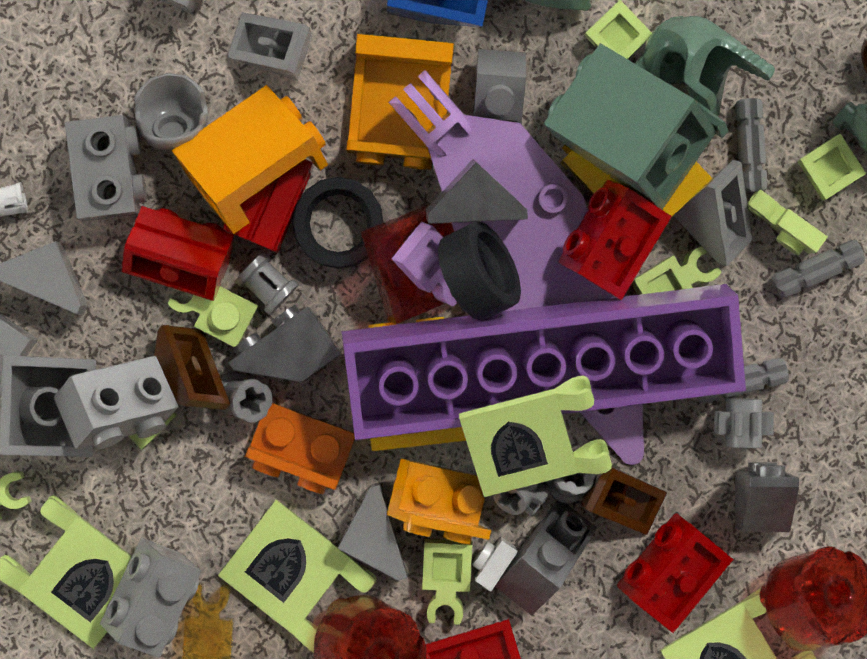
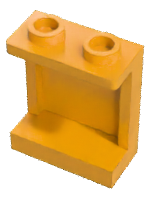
[346,34,454,170]
[172,85,328,234]

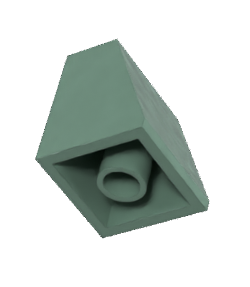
[544,43,716,210]

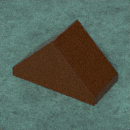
[154,324,230,410]
[580,466,667,535]

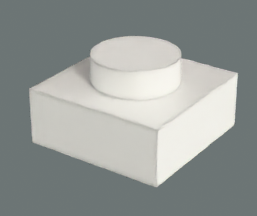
[472,537,518,591]

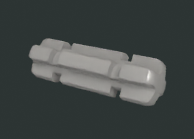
[735,98,768,192]
[772,240,865,297]
[697,358,789,403]

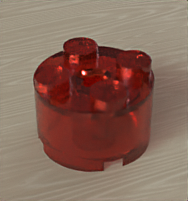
[759,546,867,651]
[313,595,426,659]

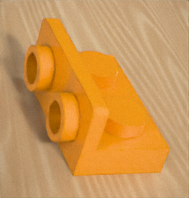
[387,458,492,545]

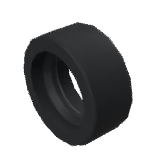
[292,177,384,269]
[438,221,521,321]

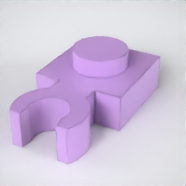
[392,221,457,306]

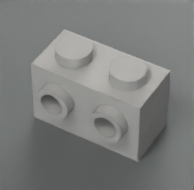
[65,115,147,221]
[54,356,178,449]
[100,537,202,658]

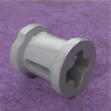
[235,251,299,315]
[221,372,272,423]
[546,473,596,503]

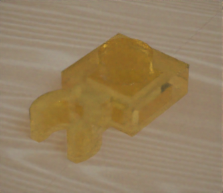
[182,583,235,659]

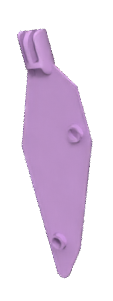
[388,70,644,465]

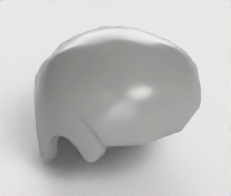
[135,73,208,151]

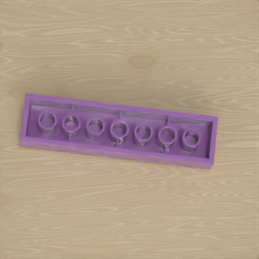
[341,284,746,440]

